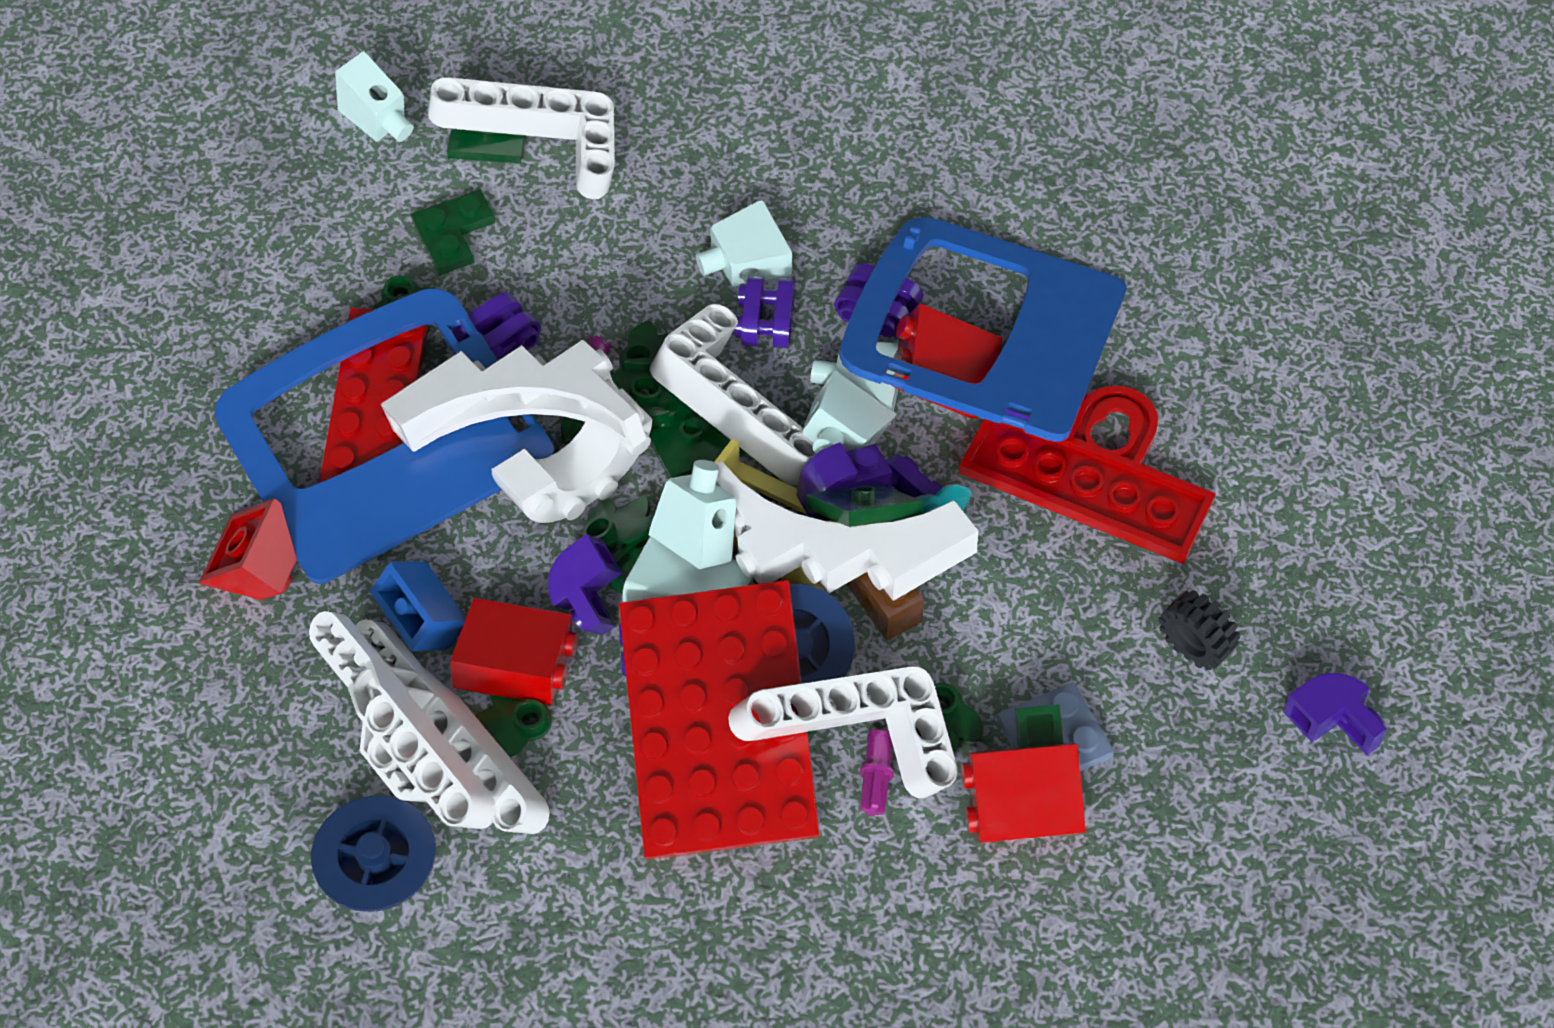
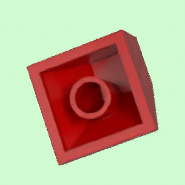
[199,499,297,600]

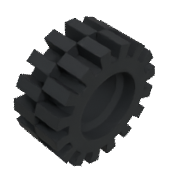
[1158,590,1240,670]

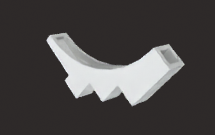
[381,340,647,452]
[716,461,978,601]

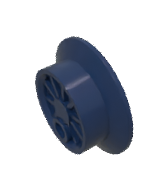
[790,584,855,684]
[311,796,436,912]

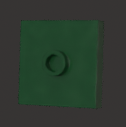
[447,128,527,164]
[649,403,745,479]
[807,484,922,527]

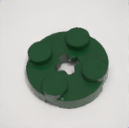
[610,358,684,427]

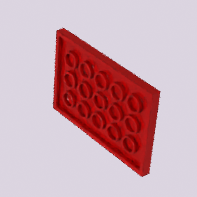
[619,580,821,860]

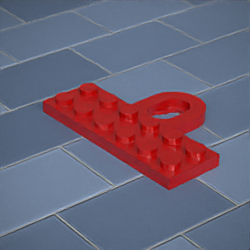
[319,308,429,483]
[959,386,1216,564]

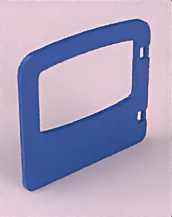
[839,217,1127,442]
[215,289,554,584]

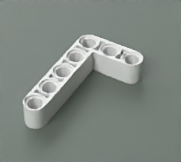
[428,77,615,199]
[650,304,816,486]
[729,666,957,798]

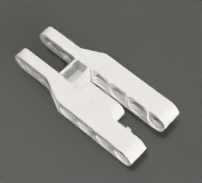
[309,611,550,834]

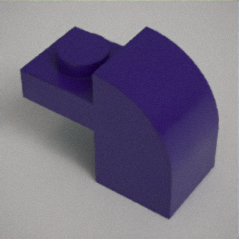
[796,442,893,521]
[548,534,623,635]
[1283,673,1387,756]

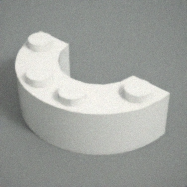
[491,389,653,523]

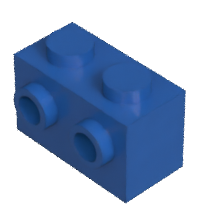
[369,562,466,651]

